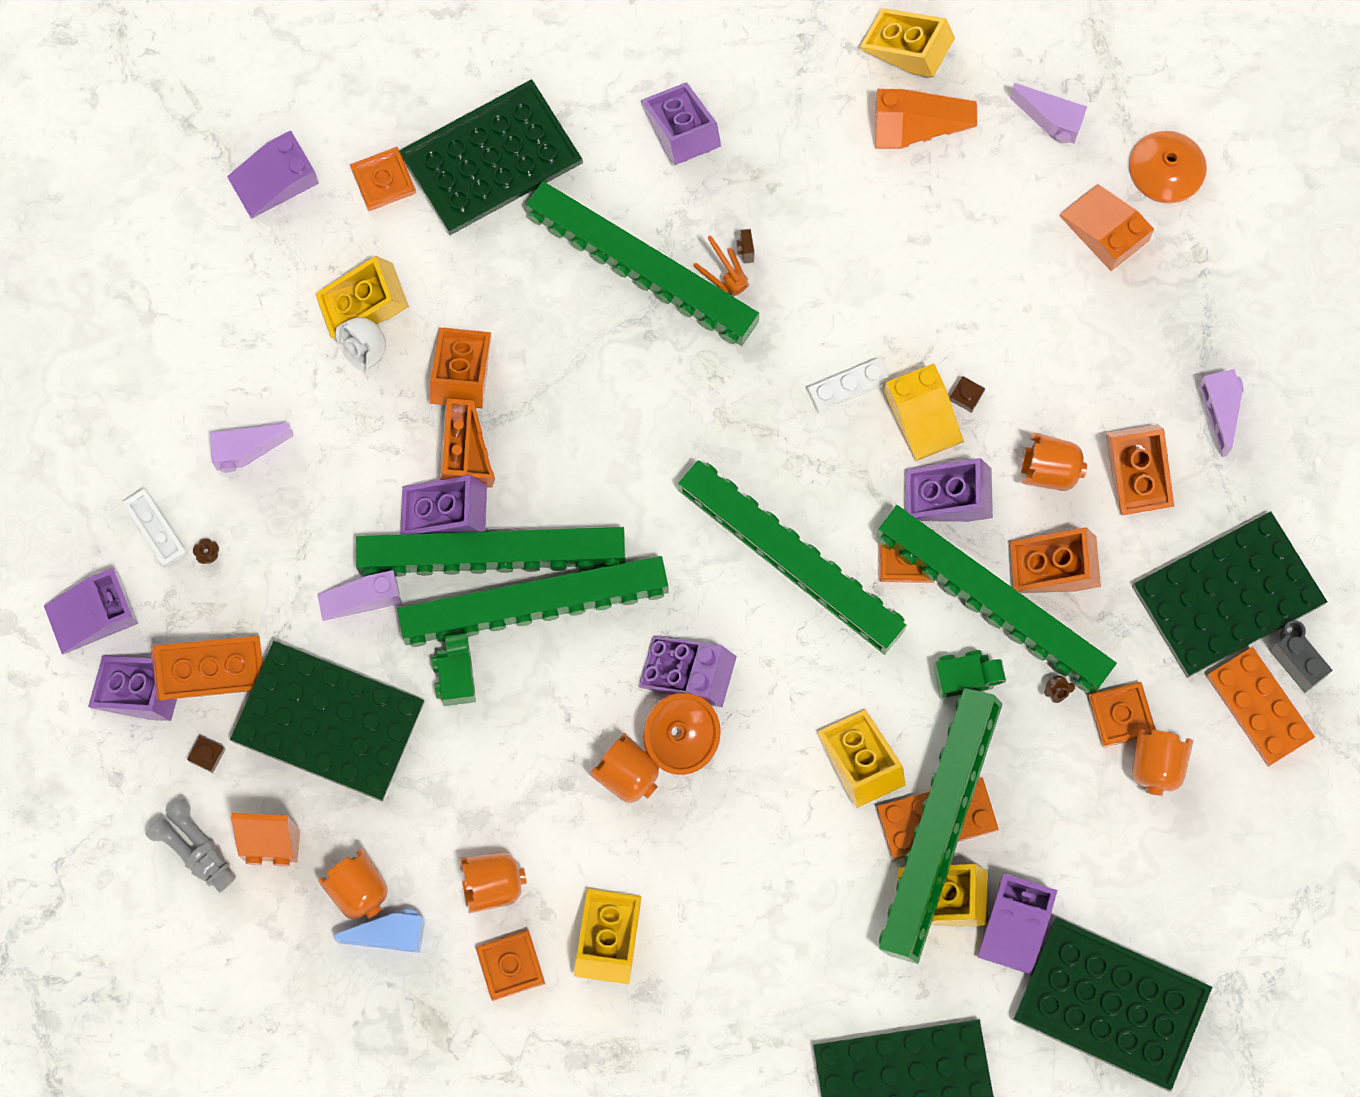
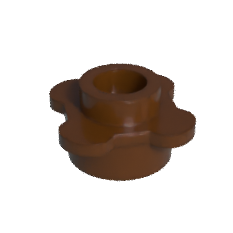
[1044,675,1075,703]

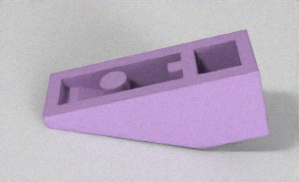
[1010,83,1087,144]
[1199,369,1244,457]
[210,423,293,473]
[317,570,402,621]

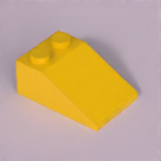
[860,8,955,77]
[315,256,409,339]
[884,363,964,462]
[817,709,906,808]
[897,864,988,927]
[574,888,642,985]

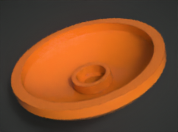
[1129,131,1207,203]
[643,693,721,775]

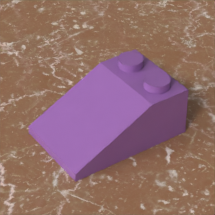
[641,82,721,165]
[227,130,319,219]
[906,458,993,522]
[400,475,487,535]
[88,656,177,721]

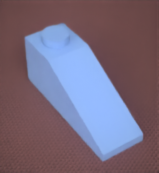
[334,909,425,953]

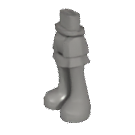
[145,799,236,893]

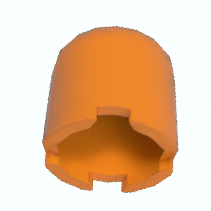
[1021,432,1087,491]
[1132,729,1193,796]
[589,733,659,803]
[318,848,388,919]
[460,853,526,913]

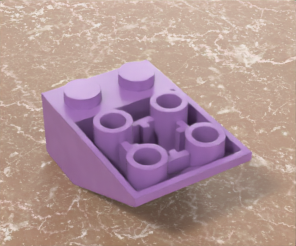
[44,568,138,655]
[639,636,737,707]
[977,873,1058,975]

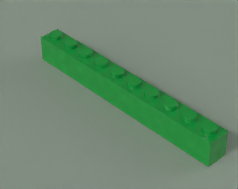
[526,181,759,346]
[678,460,907,655]
[876,505,1117,693]
[356,527,626,577]
[397,556,669,647]
[878,688,1003,964]

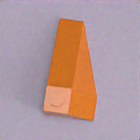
[875,89,977,149]

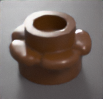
[193,538,219,564]

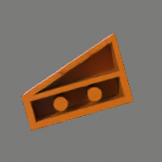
[440,398,495,488]

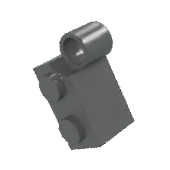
[1270,620,1333,693]

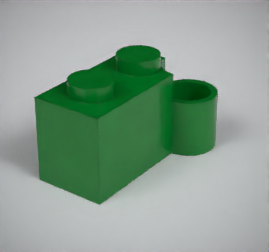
[432,633,476,706]
[933,650,1006,699]

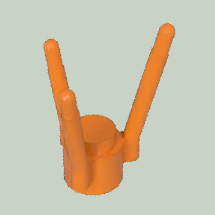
[694,235,749,296]

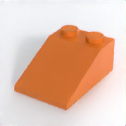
[1060,184,1154,271]
[430,327,491,409]
[1106,424,1175,515]
[1010,527,1101,593]
[231,813,300,867]

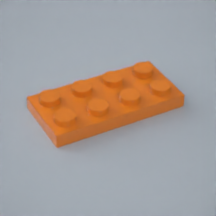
[151,636,263,701]
[1206,647,1315,767]
[877,777,999,860]

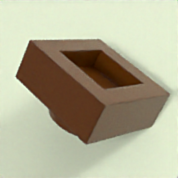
[736,229,755,264]
[949,376,985,413]
[187,736,226,773]

